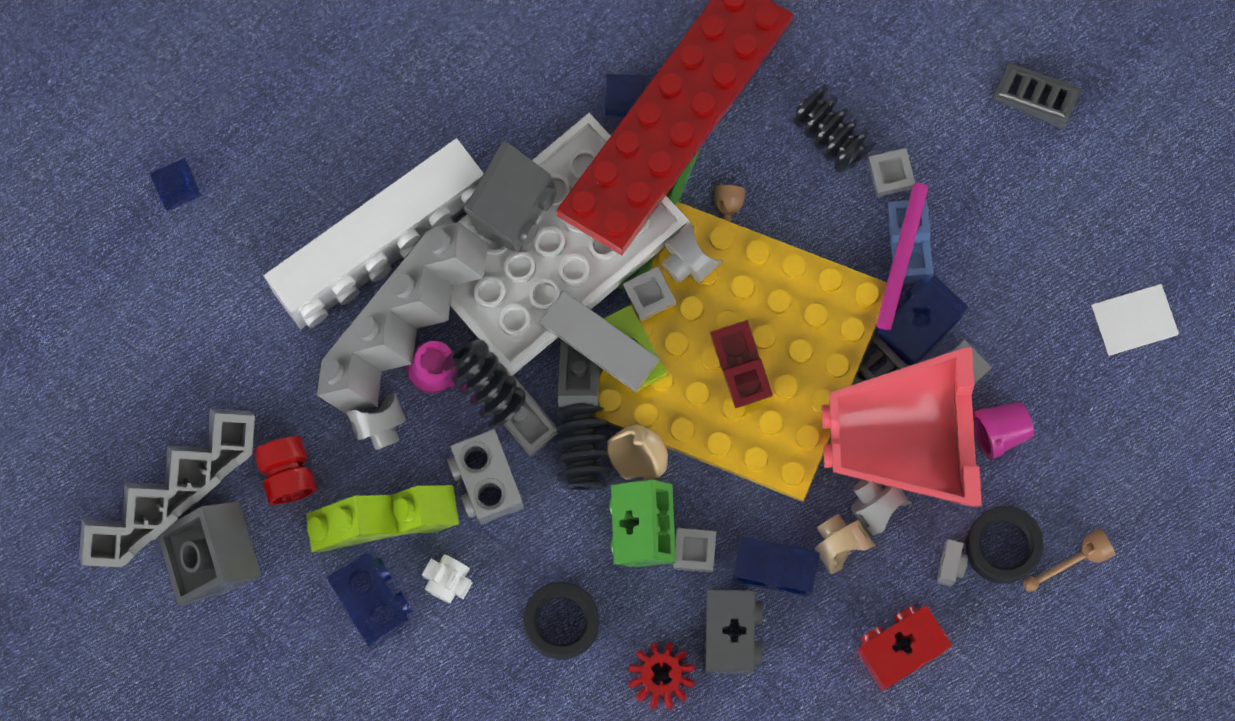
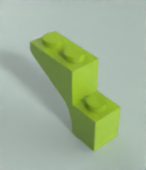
[306,485,459,552]

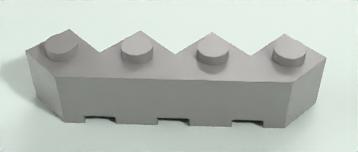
[317,222,487,414]
[79,408,255,567]

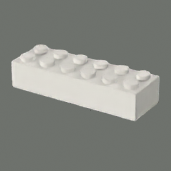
[264,138,484,330]

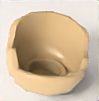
[607,424,668,481]

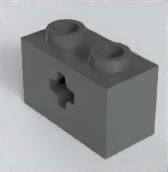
[705,590,763,675]

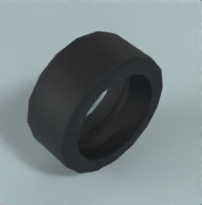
[966,506,1044,584]
[523,582,599,660]

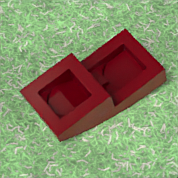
[709,320,773,409]

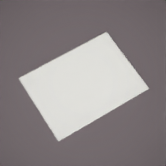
[1091,284,1179,356]

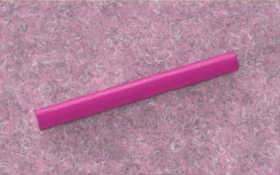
[876,183,928,330]

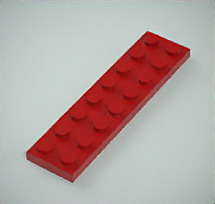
[556,0,793,255]

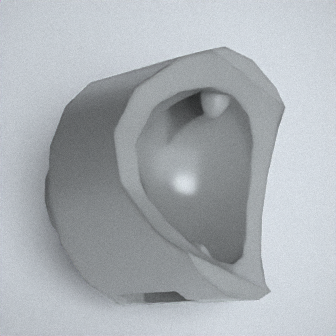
[662,223,723,283]
[346,393,407,450]
[851,480,912,535]

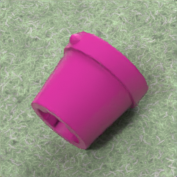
[406,341,457,394]
[973,401,1034,460]

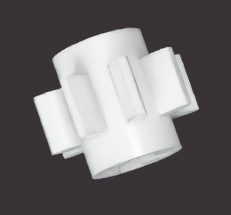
[422,554,472,604]

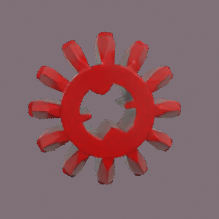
[628,642,695,710]

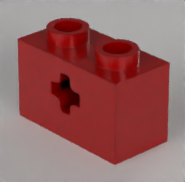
[856,604,953,692]

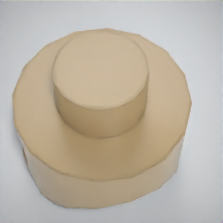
[814,514,876,575]

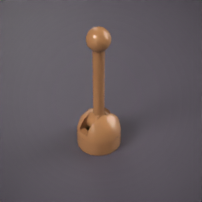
[714,185,746,222]
[1023,527,1116,592]

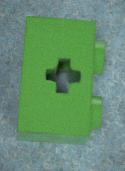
[609,480,676,568]

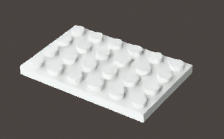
[450,113,690,376]

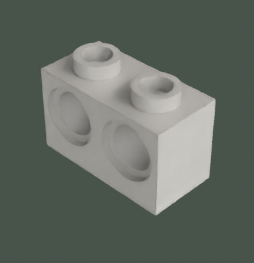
[447,429,524,525]

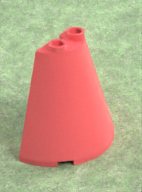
[821,347,982,507]

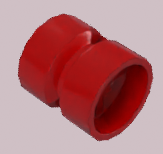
[253,436,318,506]

